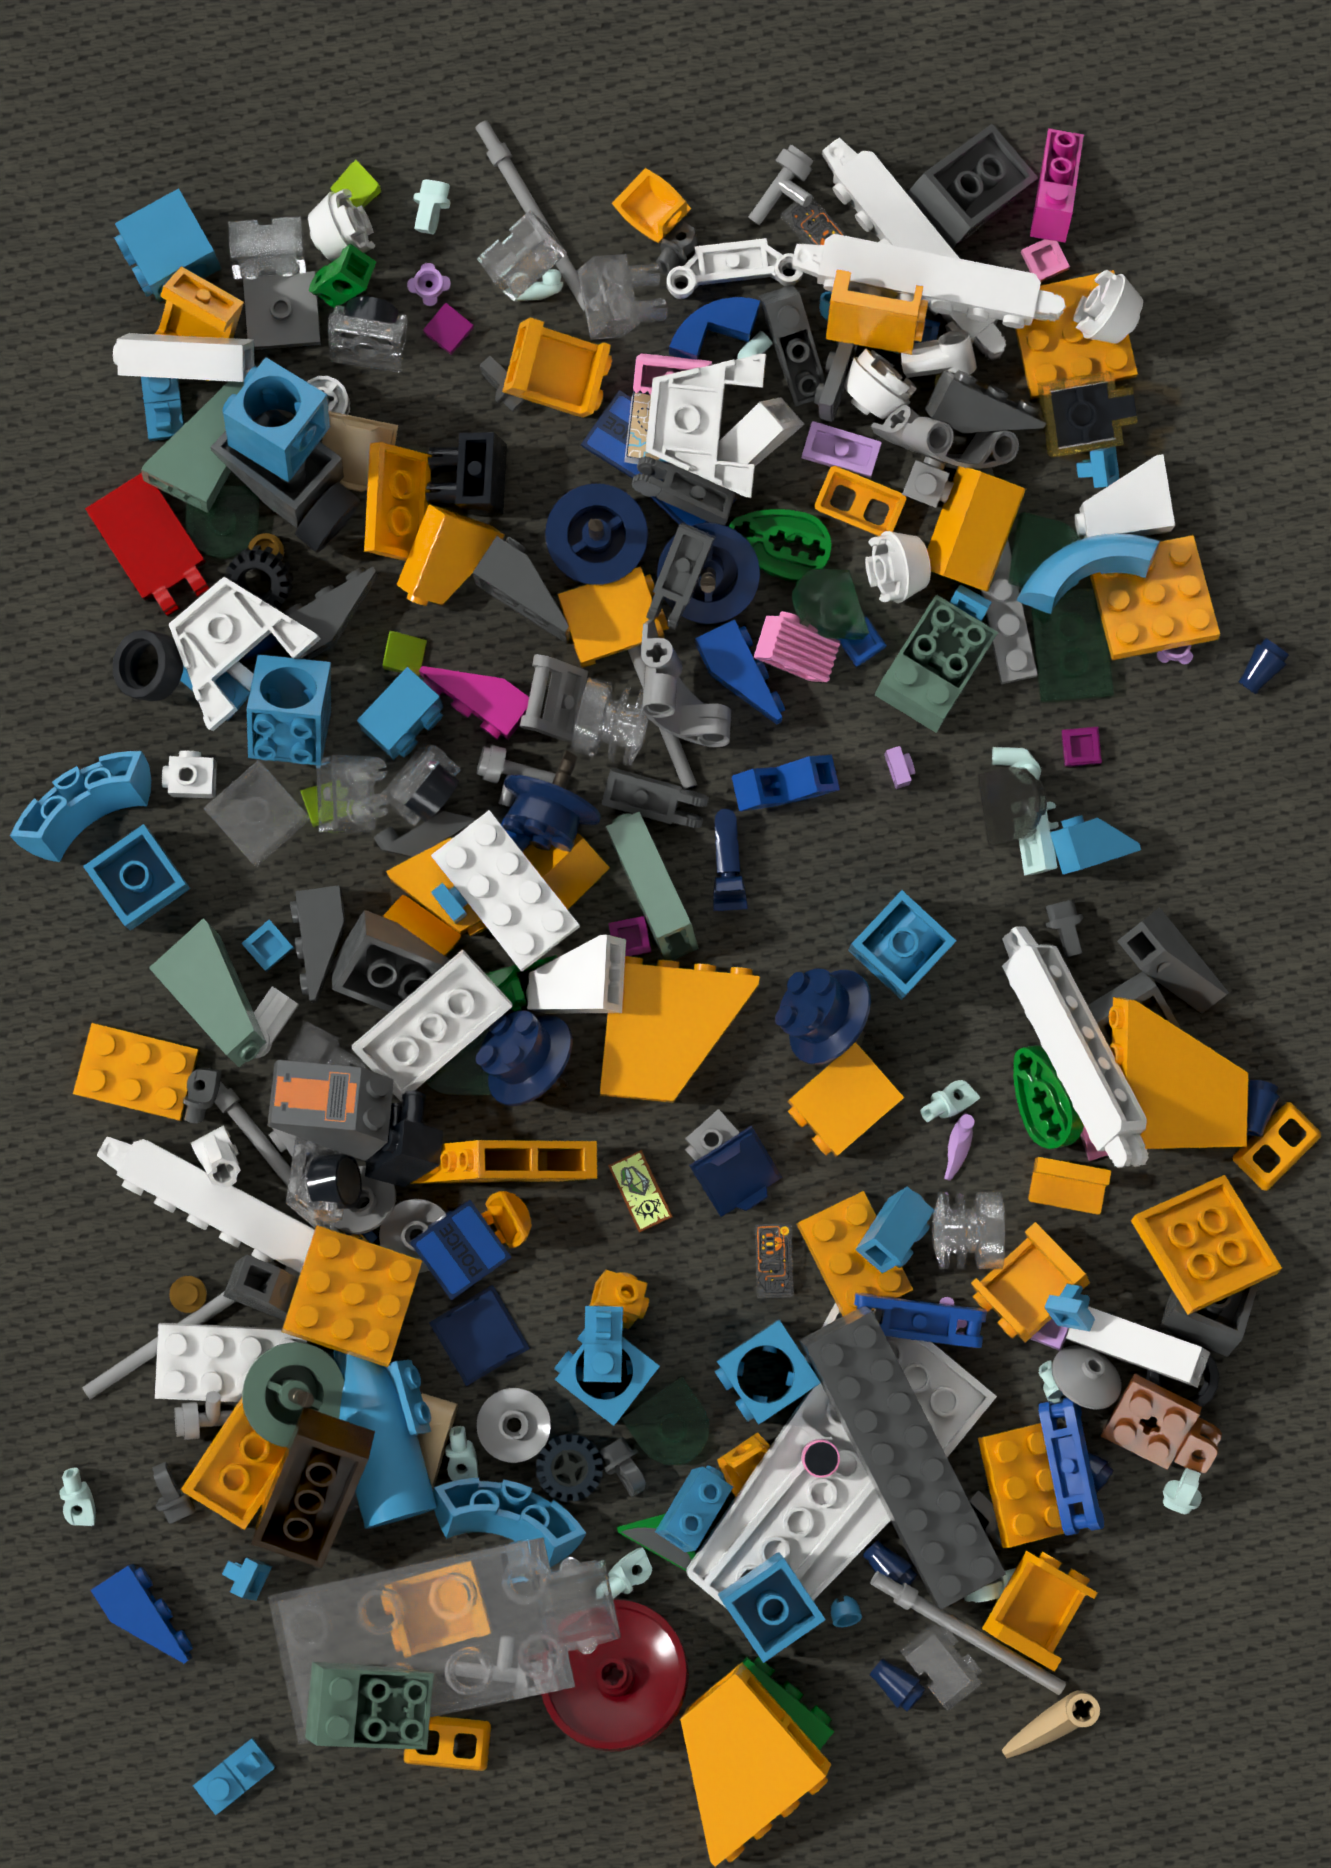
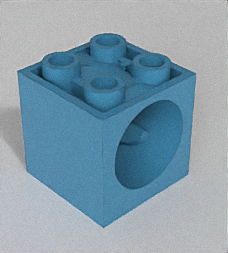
[114,188,221,303]
[222,357,330,482]
[247,655,331,766]
[848,890,957,1000]
[714,1320,821,1425]
[554,1329,660,1426]

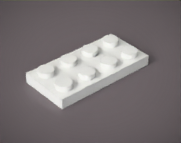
[431,810,580,972]
[352,950,512,1102]
[155,1323,307,1402]

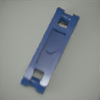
[854,1293,987,1348]
[1039,1398,1104,1536]

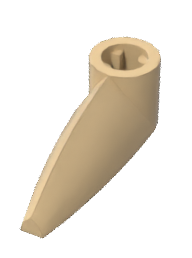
[417,1393,458,1490]
[1002,1690,1100,1759]

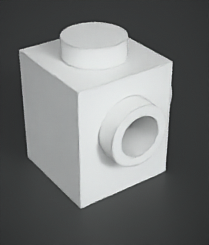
[162,751,217,799]

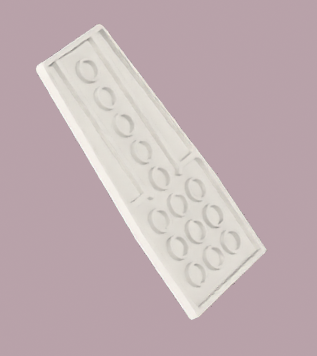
[686,1309,997,1609]

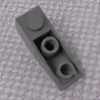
[758,285,826,407]
[924,370,1046,433]
[283,567,378,660]
[290,885,346,1003]
[1117,907,1229,1014]
[223,1255,298,1321]

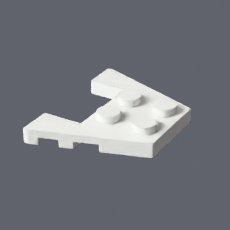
[646,353,767,498]
[169,577,321,731]

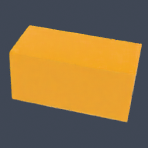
[927,466,1026,592]
[523,833,610,910]

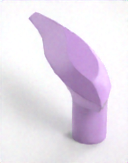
[944,1112,974,1181]

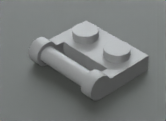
[520,654,588,742]

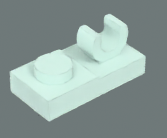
[1013,796,1059,876]

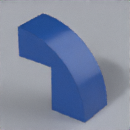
[669,297,760,360]
[732,755,840,811]

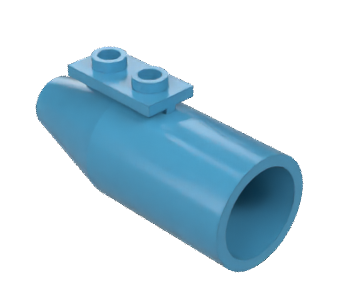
[334,1350,437,1529]

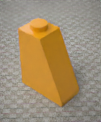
[397,504,505,606]
[386,837,487,937]

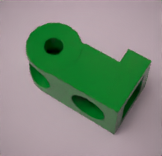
[309,244,376,308]

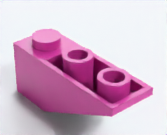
[1030,128,1084,243]
[419,666,529,740]

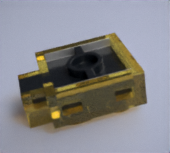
[1037,371,1138,457]

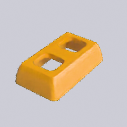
[815,466,906,536]
[1233,1102,1321,1191]
[404,1716,491,1771]

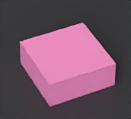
[1021,239,1070,282]

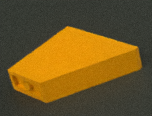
[600,956,760,1103]
[1109,997,1249,1149]
[410,1140,597,1184]
[680,1662,831,1867]

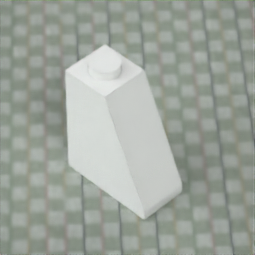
[711,397,804,487]
[1075,454,1175,538]
[526,935,626,1014]

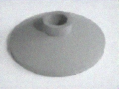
[326,1166,396,1234]
[379,1199,446,1273]
[1052,1345,1121,1409]
[477,1388,551,1463]

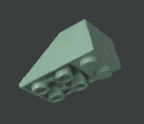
[875,595,998,733]
[305,1662,434,1750]

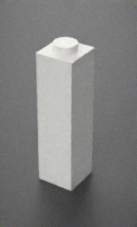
[113,333,254,382]
[1066,1307,1210,1388]

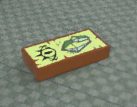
[608,1150,672,1233]

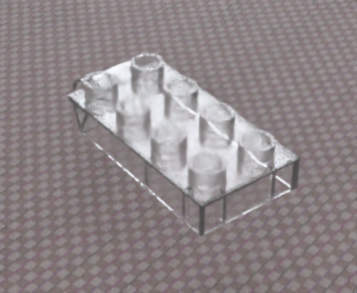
[268,1537,621,1744]

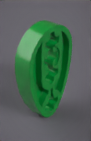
[729,509,831,582]
[1013,1045,1084,1149]

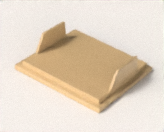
[322,411,398,492]

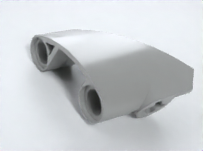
[871,405,1019,469]
[641,619,731,747]

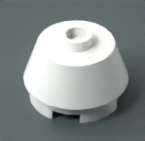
[308,189,375,261]
[1073,270,1143,344]
[843,348,917,419]
[865,531,931,603]

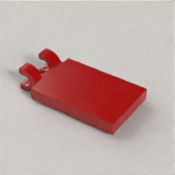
[85,473,210,616]

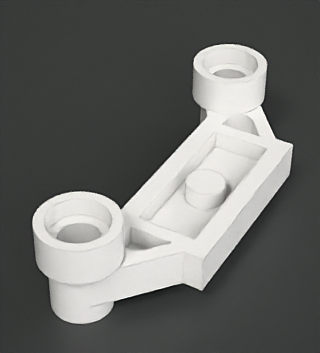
[667,238,803,299]

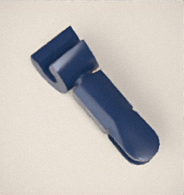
[713,809,748,911]

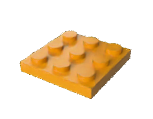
[1015,270,1138,399]
[1090,535,1220,660]
[1131,1175,1282,1315]
[281,1225,422,1367]

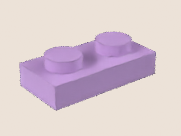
[801,421,882,479]

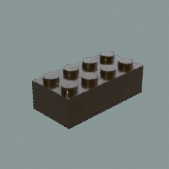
[251,1407,375,1568]

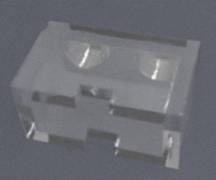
[477,210,567,301]
[228,216,306,279]
[899,1621,982,1712]

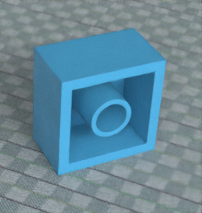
[357,667,443,760]
[83,824,191,931]
[717,1552,826,1663]

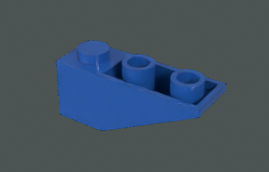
[695,619,785,725]
[91,1564,193,1664]

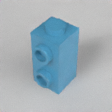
[855,1186,934,1274]
[655,1466,733,1552]

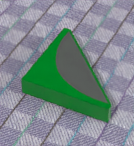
[617,1513,696,1572]

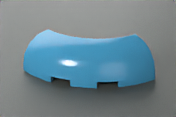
[1017,533,1160,614]
[10,751,151,862]
[433,1478,586,1569]

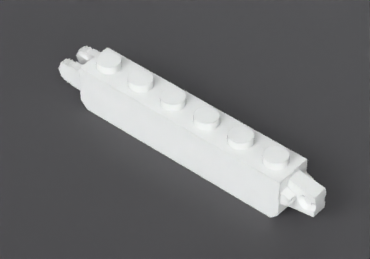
[822,138,1007,361]
[792,234,1066,329]
[1002,927,1149,1168]
[97,1136,315,1279]

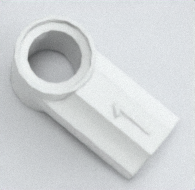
[901,330,977,378]
[254,986,299,1058]
[191,1125,241,1188]

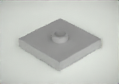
[243,271,321,350]

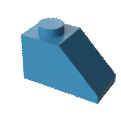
[1050,815,1141,874]

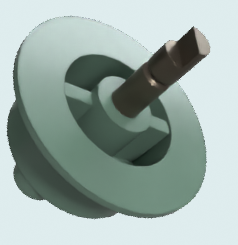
[242,1342,344,1447]

